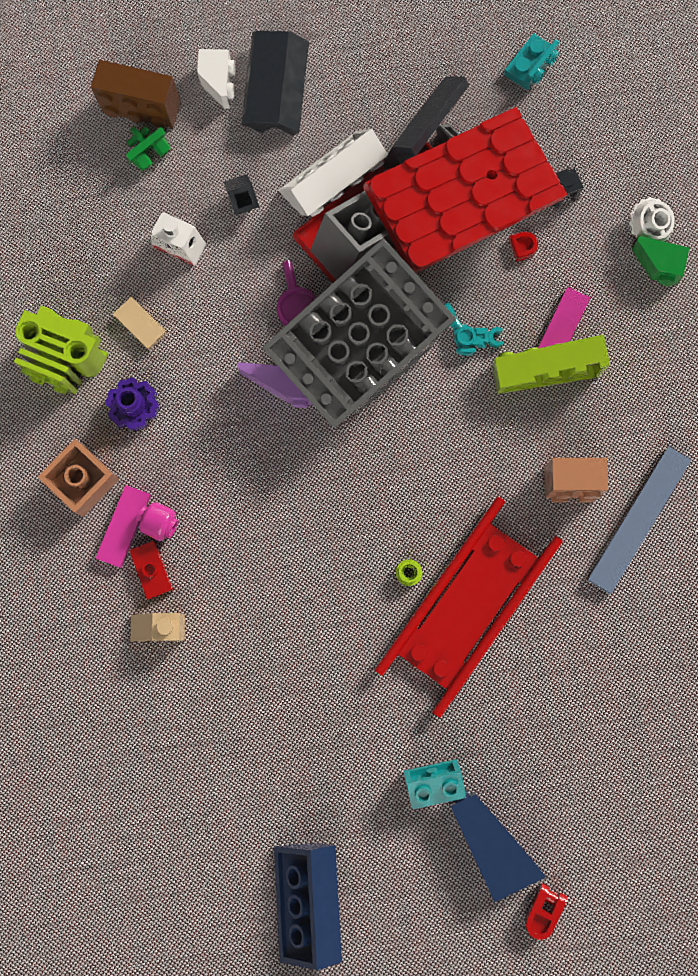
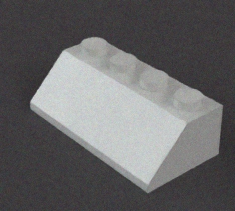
[279,129,388,217]

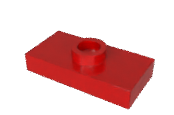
[129,541,173,600]

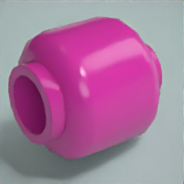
[137,502,179,541]

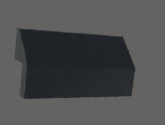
[242,31,309,136]
[383,76,469,169]

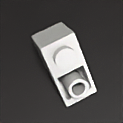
[197,49,235,109]

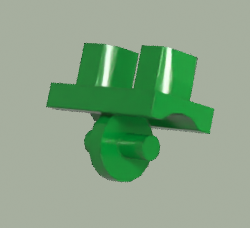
[125,126,171,173]

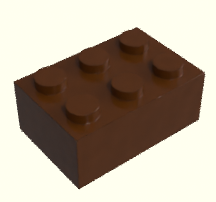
[91,60,181,129]

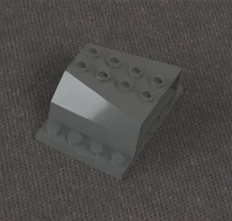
[262,238,456,429]

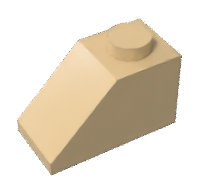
[130,613,185,642]

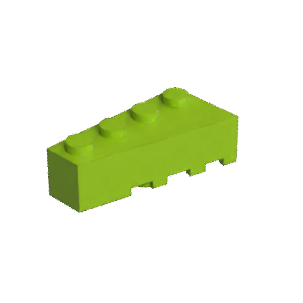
[492,334,610,394]

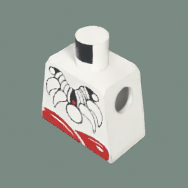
[151,213,206,266]

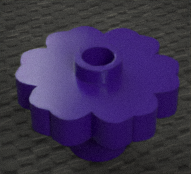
[105,378,160,431]

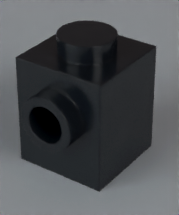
[223,174,259,215]

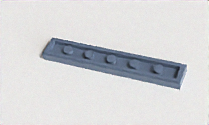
[587,446,691,594]

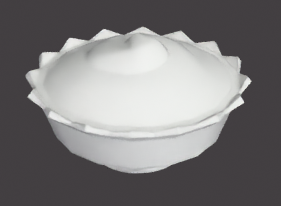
[629,197,675,241]

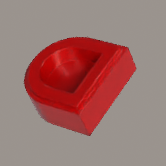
[509,232,538,262]

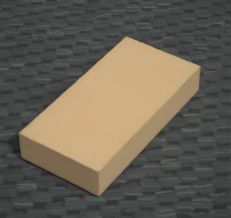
[113,297,168,351]

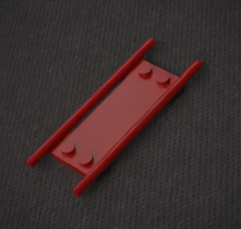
[374,496,563,719]

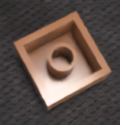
[38,439,120,517]
[544,458,608,503]

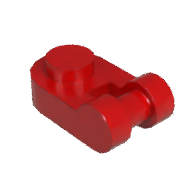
[525,883,567,940]

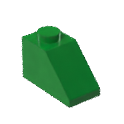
[632,236,689,286]

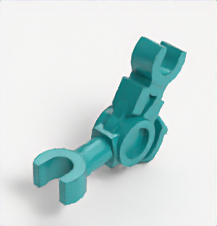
[445,303,504,356]

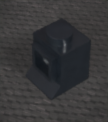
[553,168,584,209]

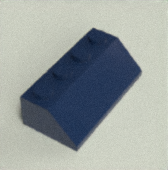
[274,843,342,970]

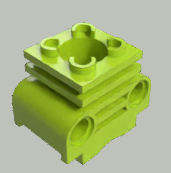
[14,305,108,395]

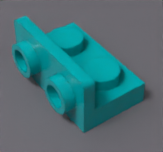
[504,33,560,91]
[404,759,466,809]

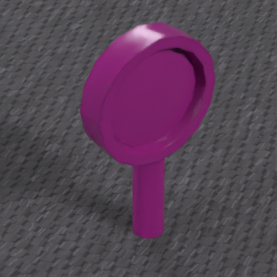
[277,261,317,326]

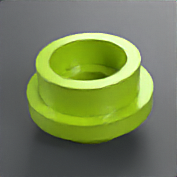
[396,559,422,586]

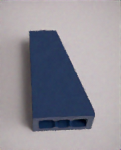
[449,790,546,902]

